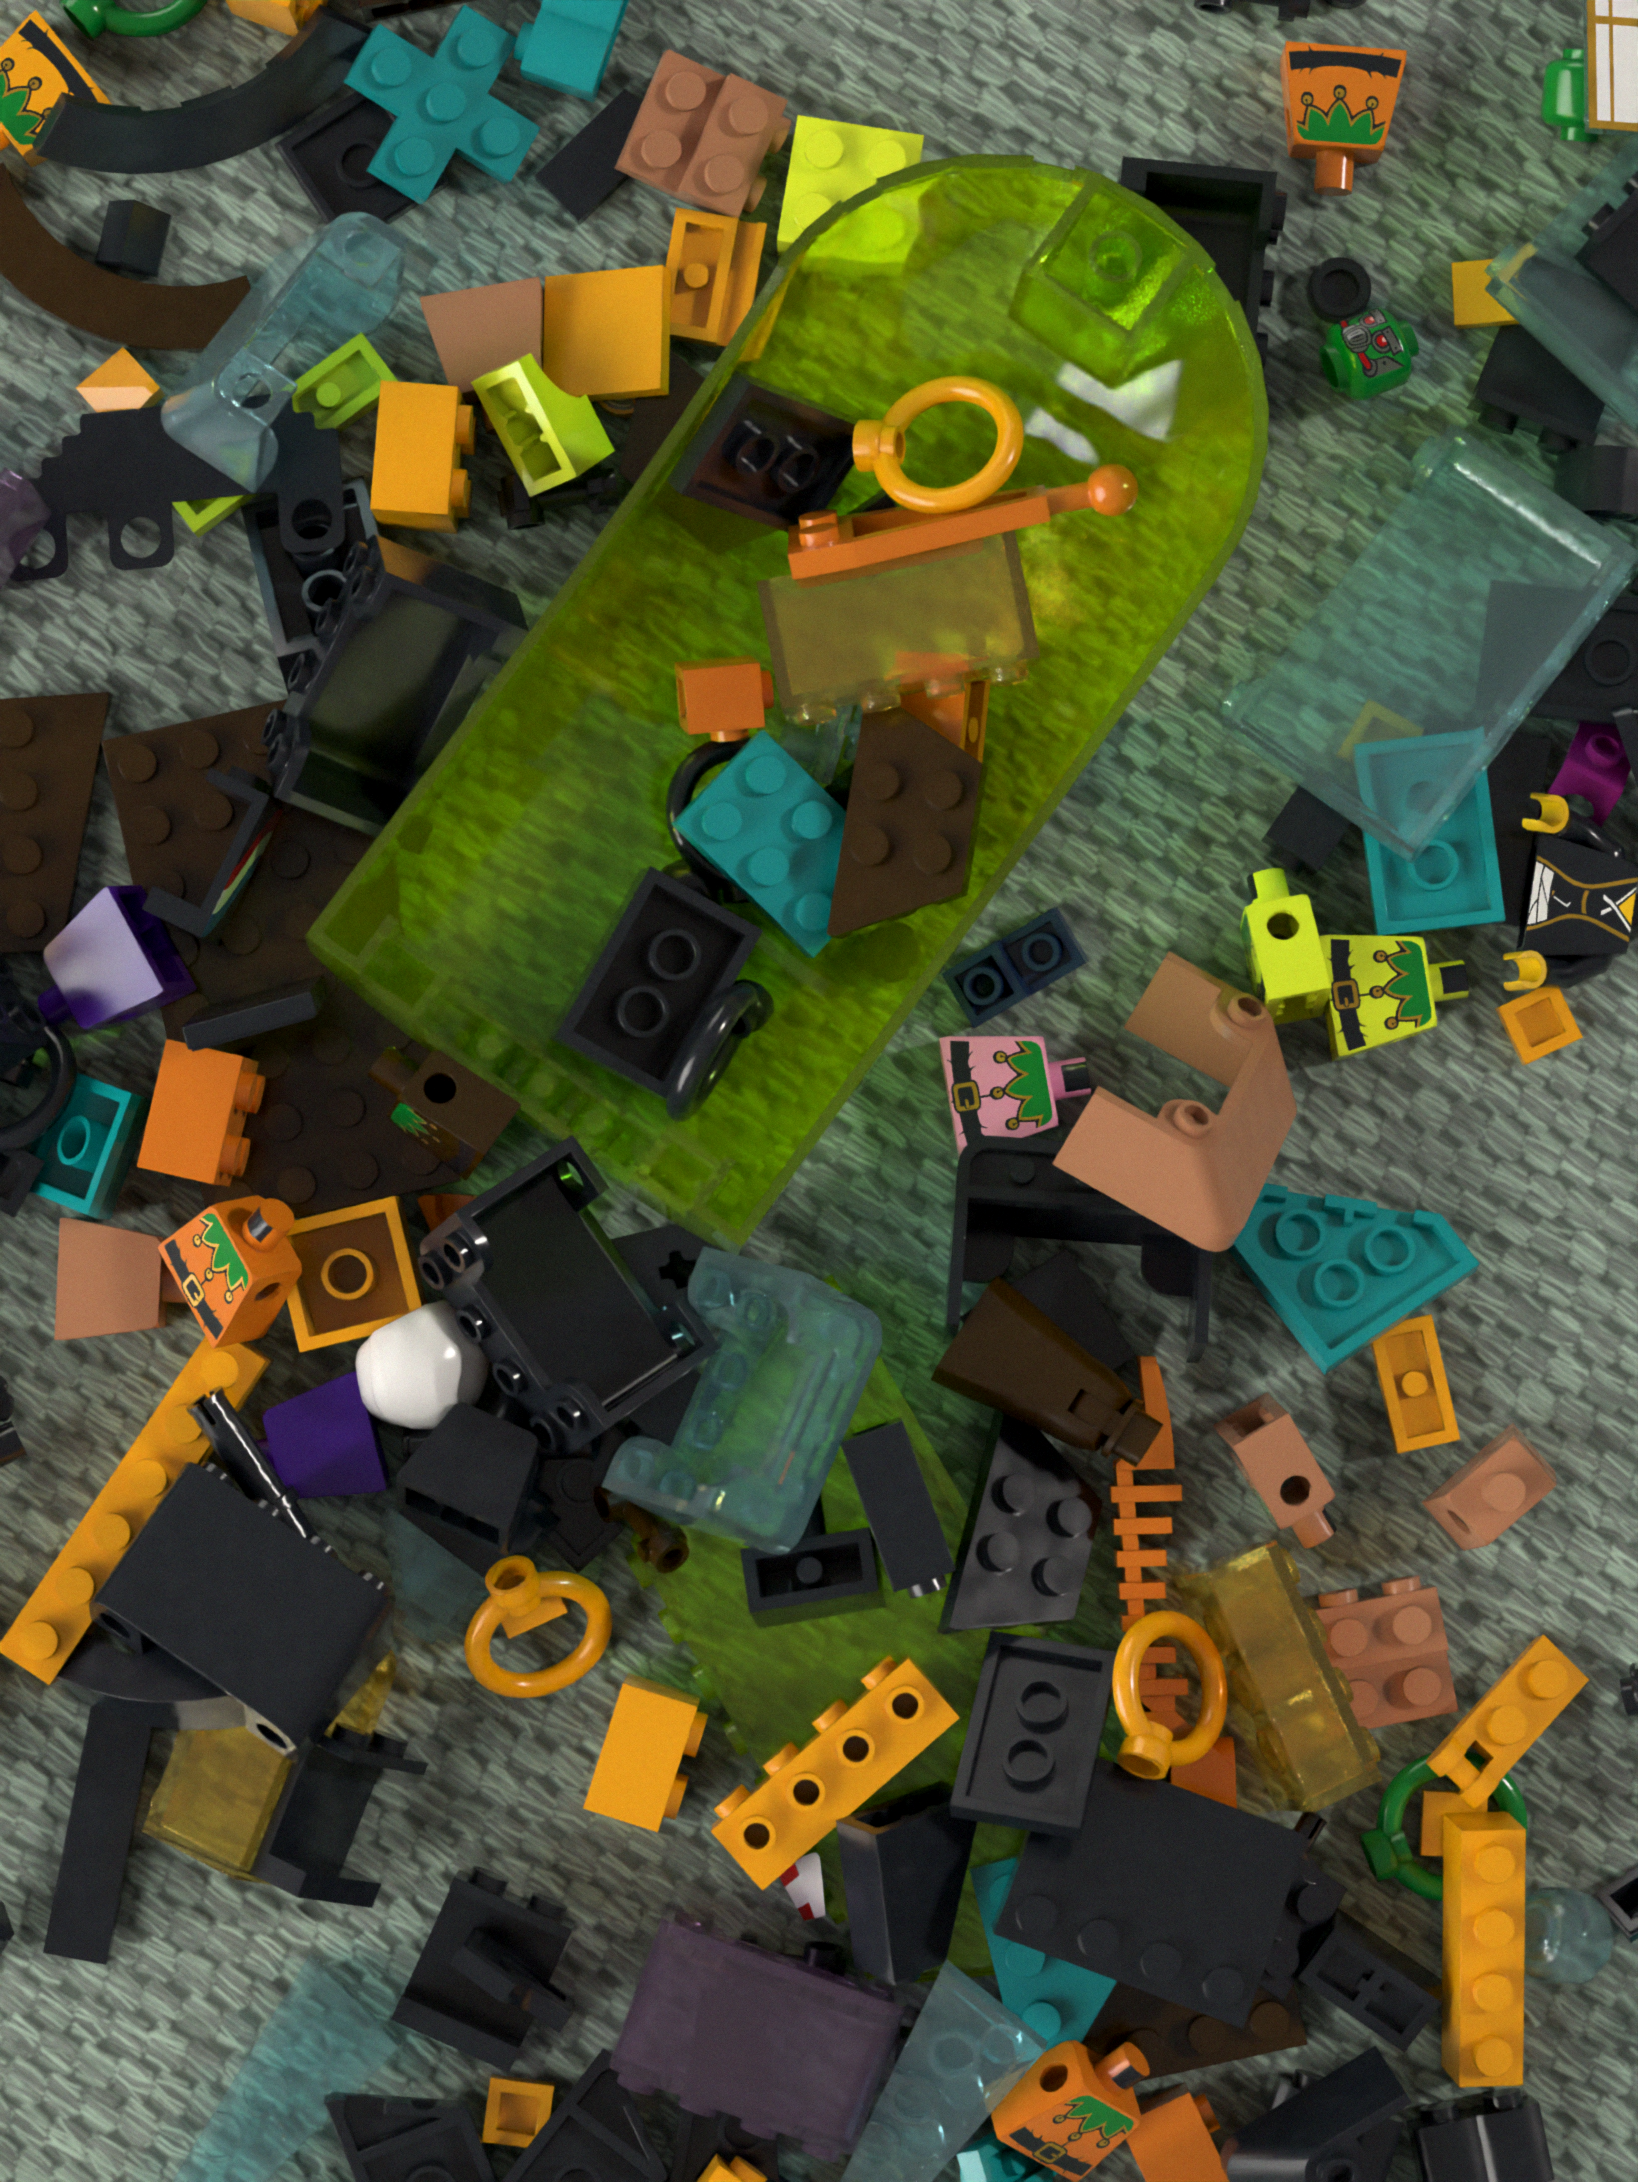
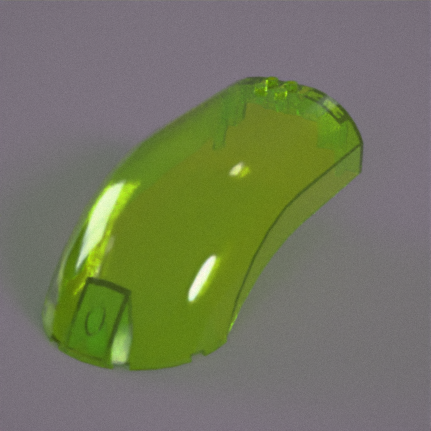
[305,154,1269,1256]

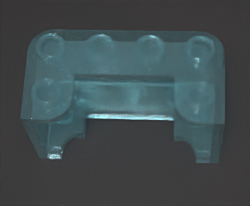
[601,1246,882,1555]

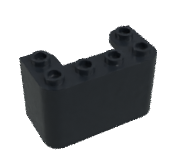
[1091,156,1287,445]
[261,534,529,853]

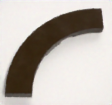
[0,162,270,353]

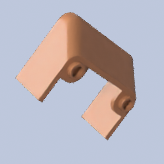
[1052,951,1297,1252]

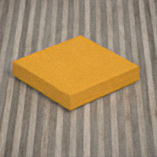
[543,265,671,402]

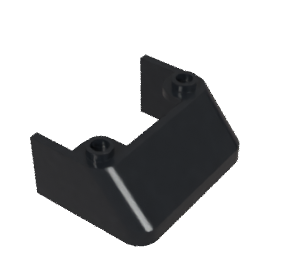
[943,1136,1213,1363]
[1220,2045,1412,2182]

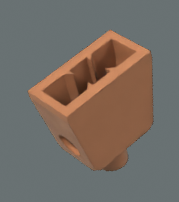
[419,277,544,435]
[54,1218,187,1340]
[1421,1423,1557,1551]

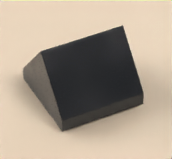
[95,199,172,278]

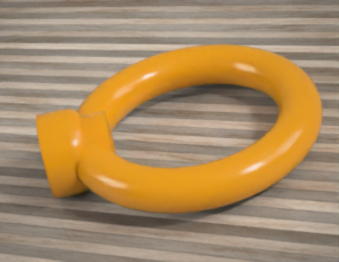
[852,375,1024,514]
[464,1555,613,1698]
[1112,1610,1228,1780]

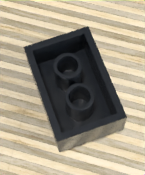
[546,866,763,1101]

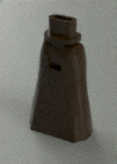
[931,1275,1164,1468]

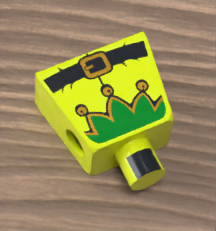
[1240,868,1332,1026]
[1319,935,1469,1062]

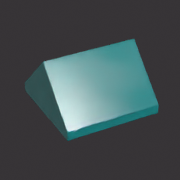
[29,1072,152,1220]

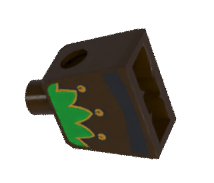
[367,1044,521,1181]

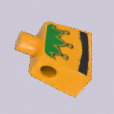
[0,10,112,168]

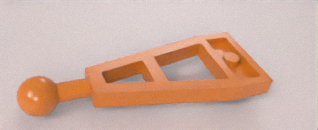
[788,464,1138,580]

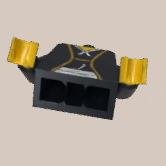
[1503,792,1638,991]

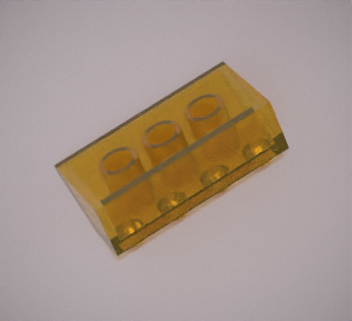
[1171,1540,1383,1812]

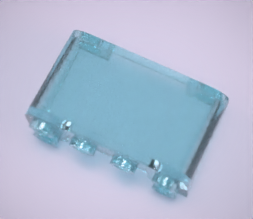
[161,212,409,493]

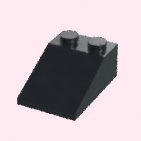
[240,475,379,696]

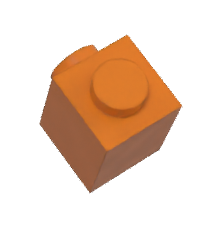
[674,655,774,742]

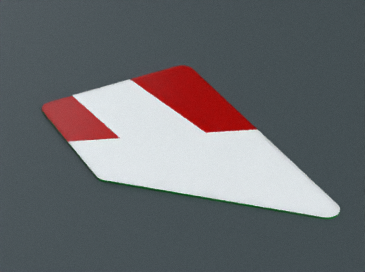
[779,1852,826,1921]

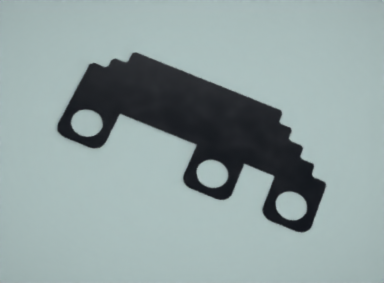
[0,392,346,581]

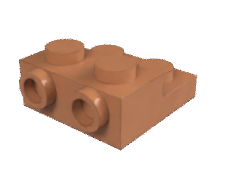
[614,49,791,218]
[1305,1575,1459,1736]

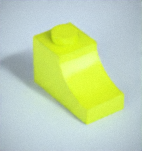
[471,353,615,497]

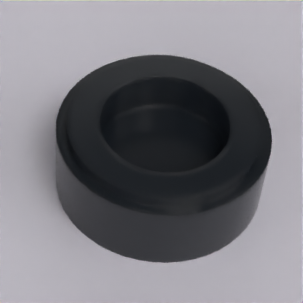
[1306,257,1371,324]

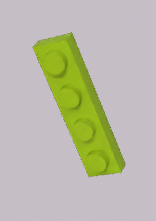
[172,332,399,538]

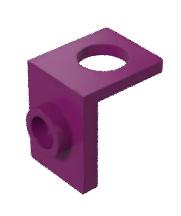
[1538,723,1631,827]

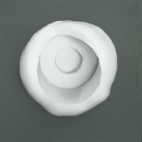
[355,1300,489,1429]

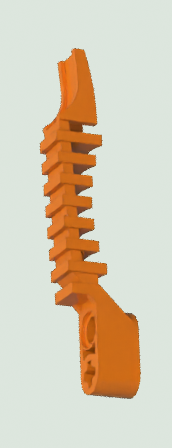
[1108,1355,1237,1808]

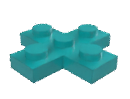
[343,4,541,205]

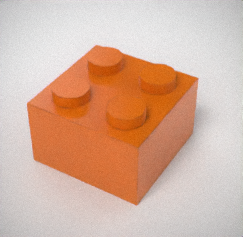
[137,1039,265,1187]

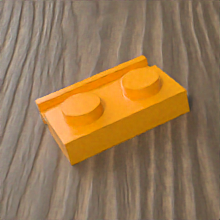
[665,207,767,352]

